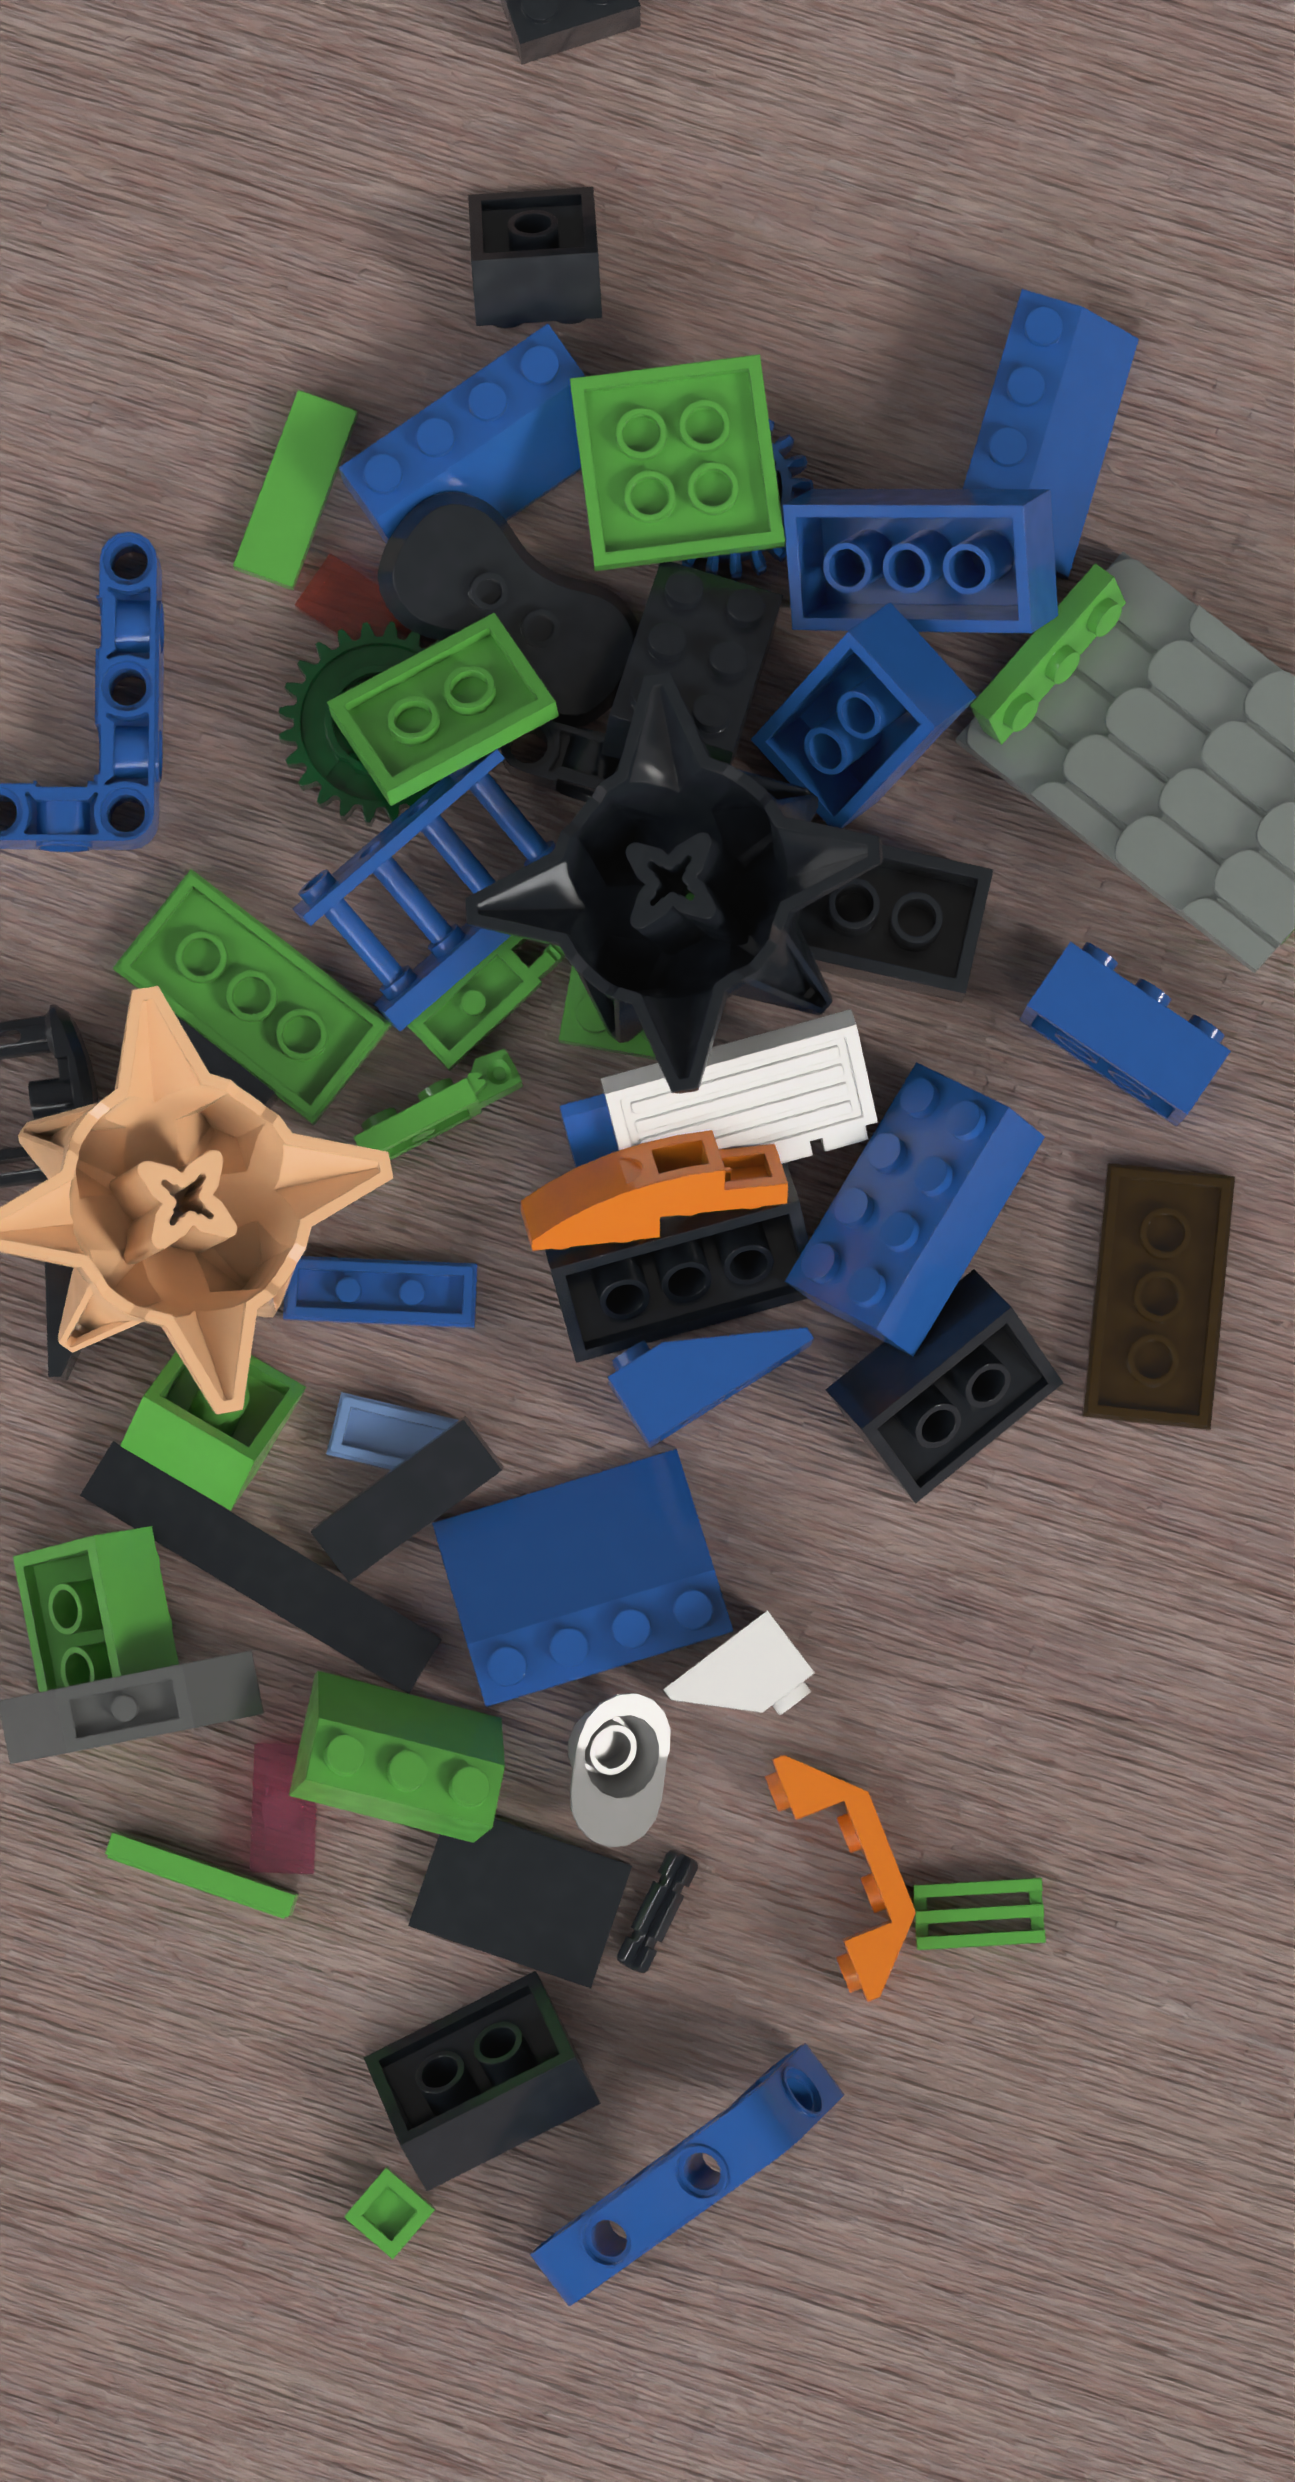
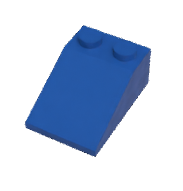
[608,1327,814,1449]

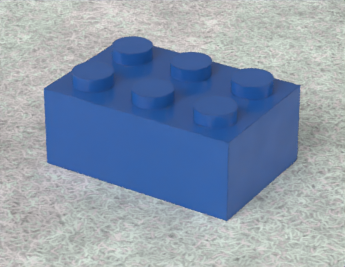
[751,602,977,829]
[1019,942,1231,1127]

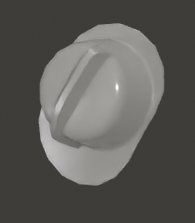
[568,1693,671,1847]

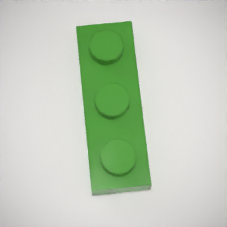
[970,563,1126,745]

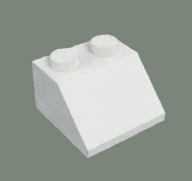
[663,1610,814,1715]

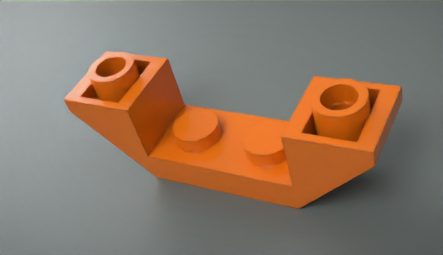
[764,1755,916,2002]

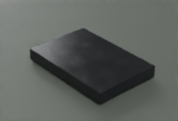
[408,1818,632,1988]

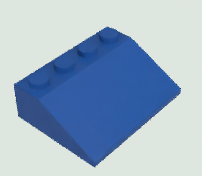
[432,1449,733,1707]

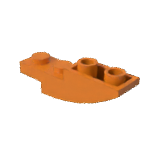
[521,1130,788,1251]

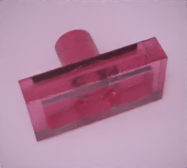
[250,1743,318,1874]

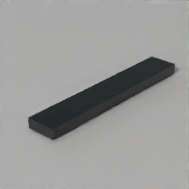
[80,1441,442,1694]

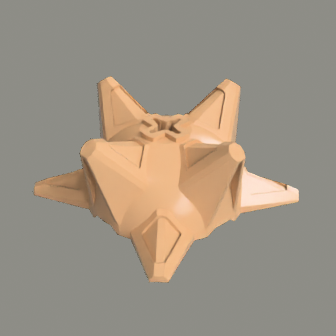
[0,986,393,1415]

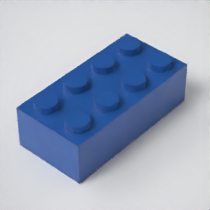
[783,489,1058,633]
[785,1062,1045,1357]

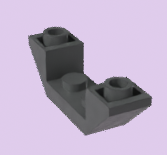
[0,1650,264,1764]

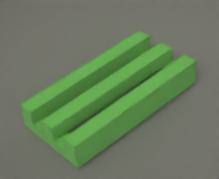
[912,1877,1046,1950]

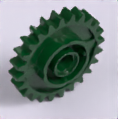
[278,622,443,827]

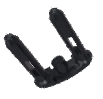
[0,1004,98,1188]

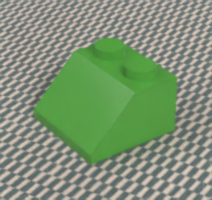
[120,1351,306,1511]

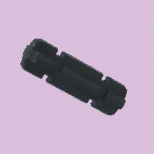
[617,1850,698,1973]

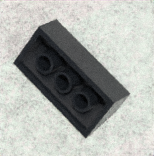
[545,1163,809,1363]

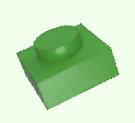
[344,2166,436,2260]

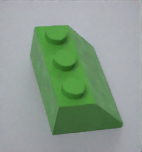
[13,1526,179,1692]
[289,1671,505,1843]

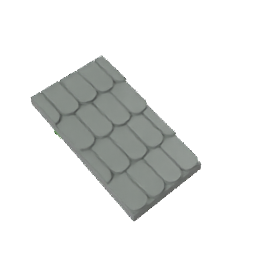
[955,551,1295,974]

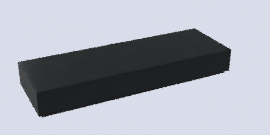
[310,1416,504,1582]

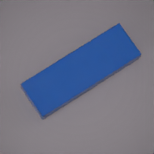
[283,1256,478,1329]

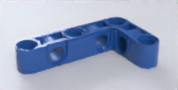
[0,532,164,852]
[529,2043,845,2306]

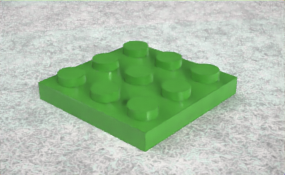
[570,354,785,571]

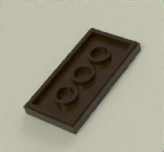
[1082,1163,1235,1431]

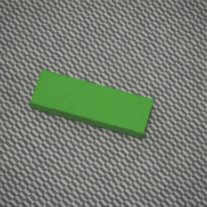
[233,390,358,591]
[105,1831,299,1919]

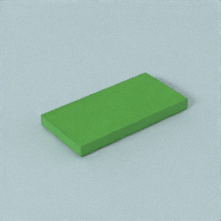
[113,869,392,1125]

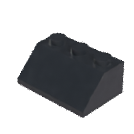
[825,1269,1063,1504]
[364,1971,601,2191]

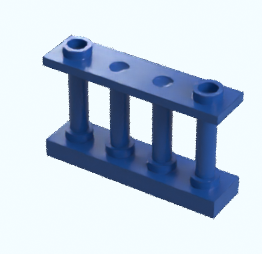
[292,749,556,1031]

